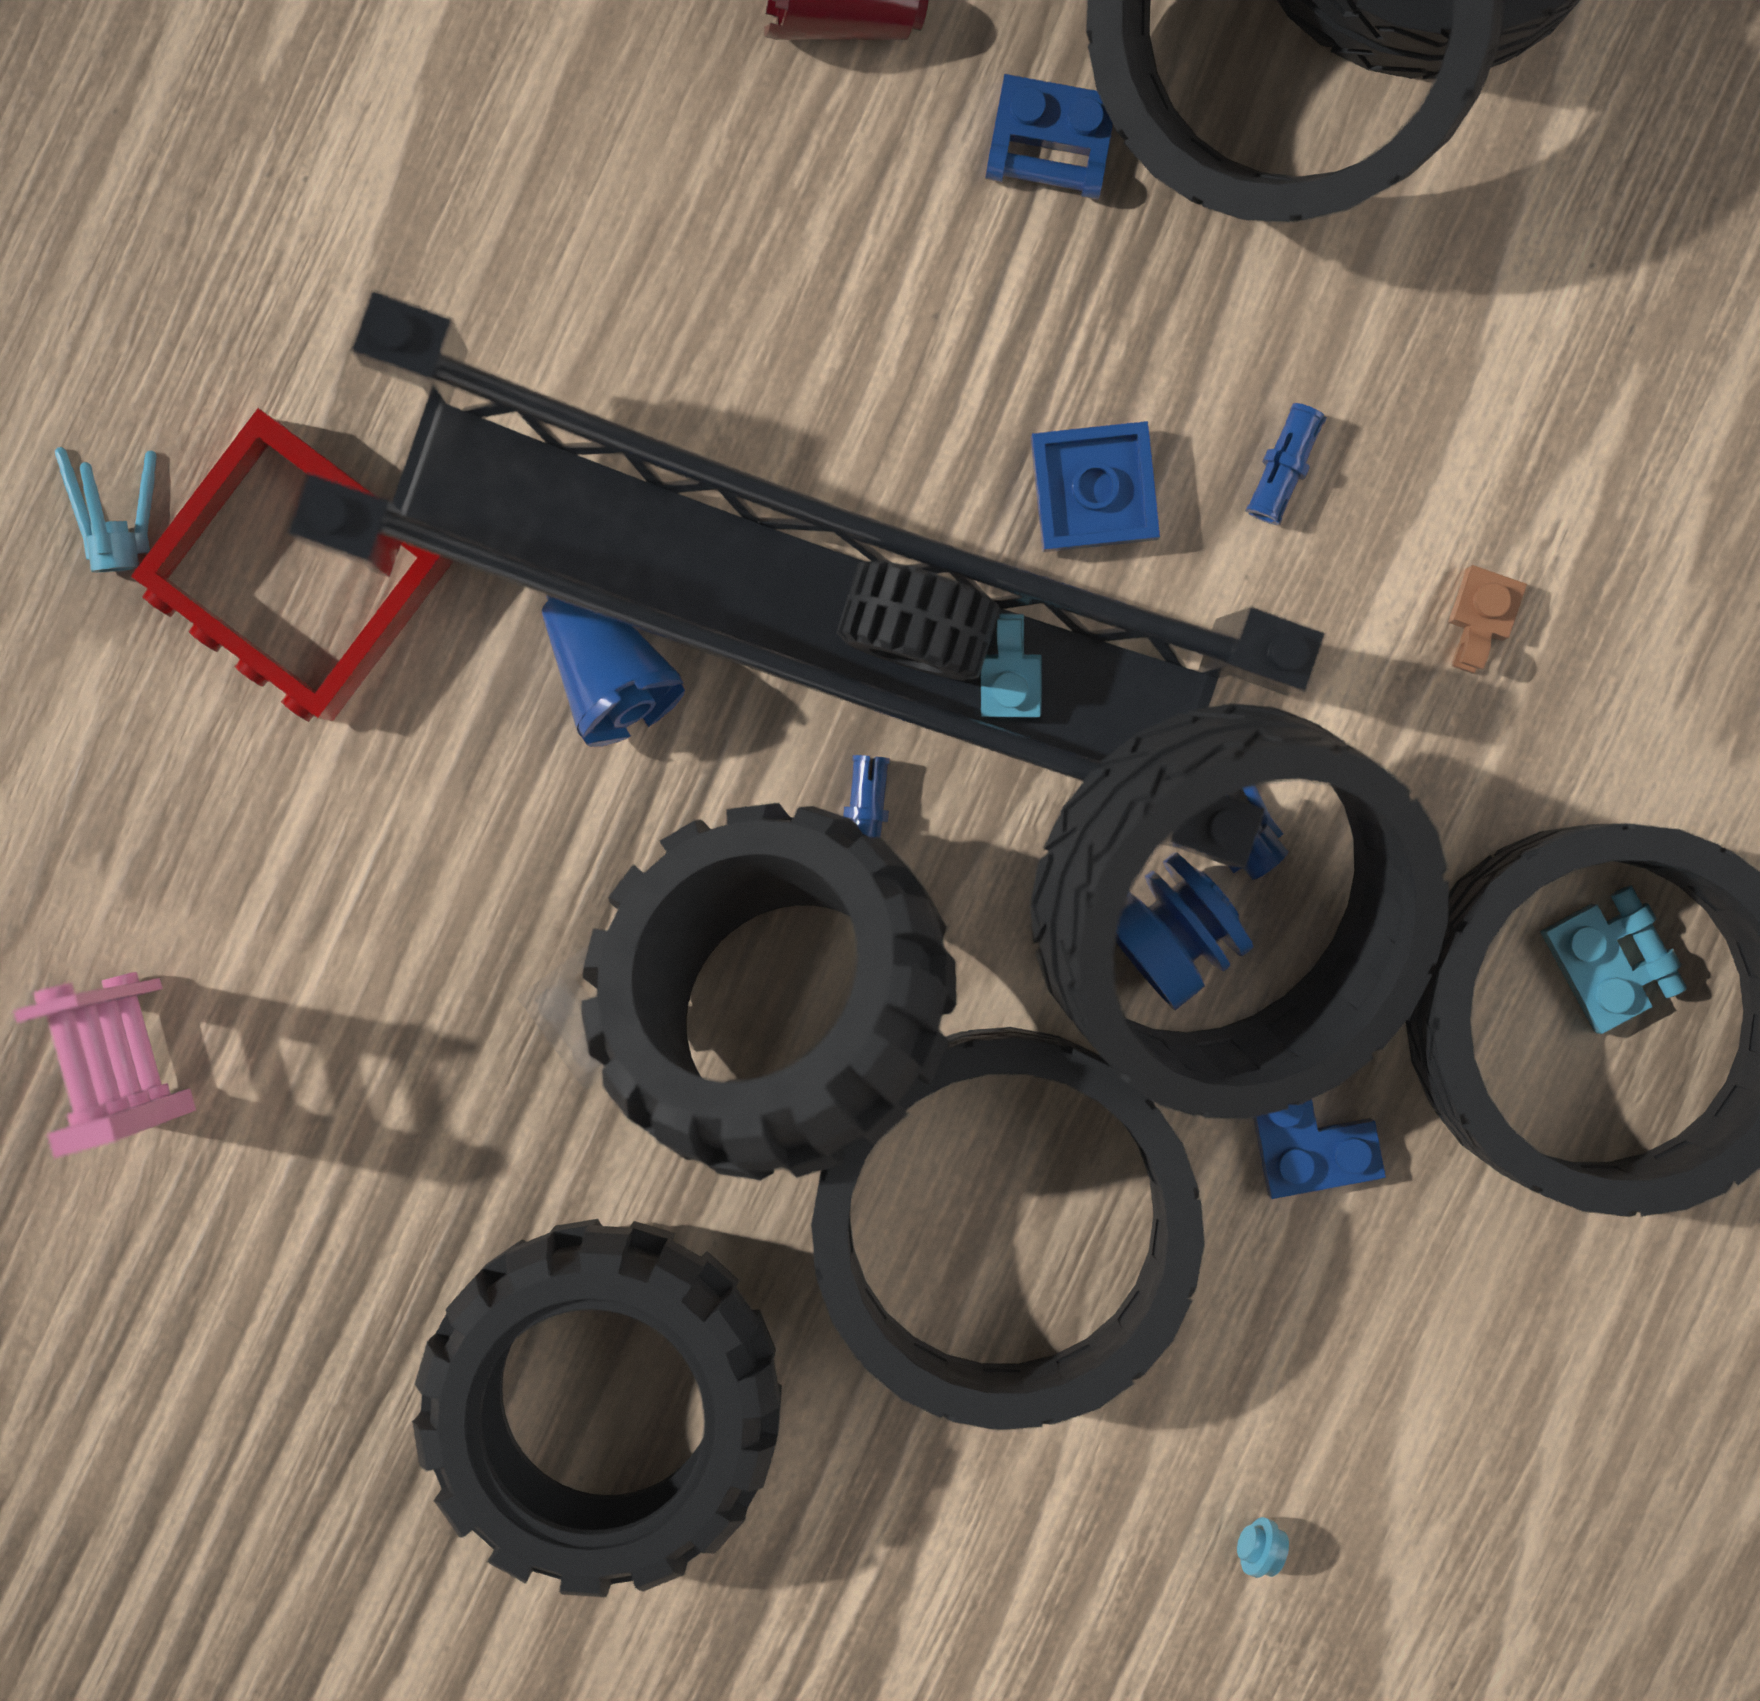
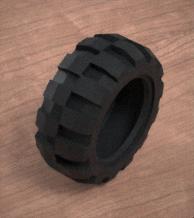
[412,1219,782,1598]

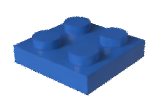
[1031,421,1160,552]

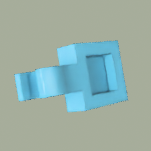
[981,614,1041,717]

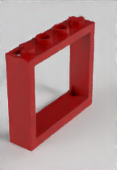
[131,408,454,722]

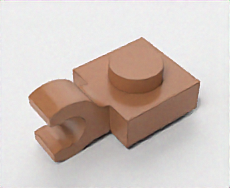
[1448,565,1527,674]

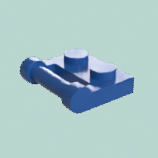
[985,74,1113,200]

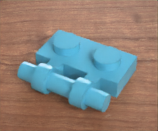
[1540,885,1687,1034]

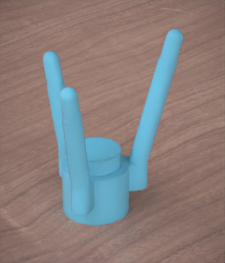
[55,447,157,573]

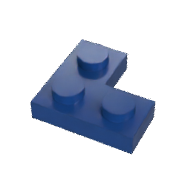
[1253,1099,1386,1199]

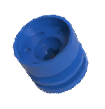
[1116,852,1254,1010]

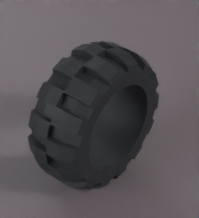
[581,803,957,1181]

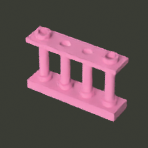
[13,972,196,1158]

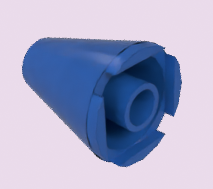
[541,595,685,747]

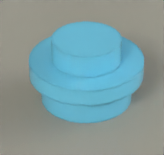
[1237,1517,1289,1578]

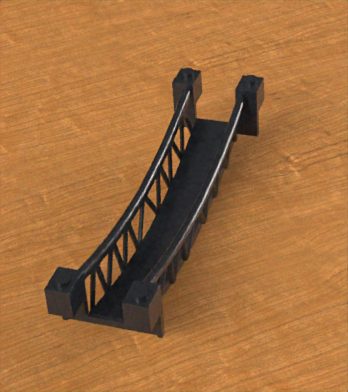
[288,290,1326,868]

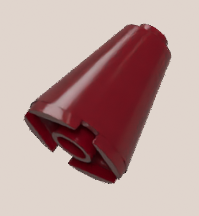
[764,0,929,40]

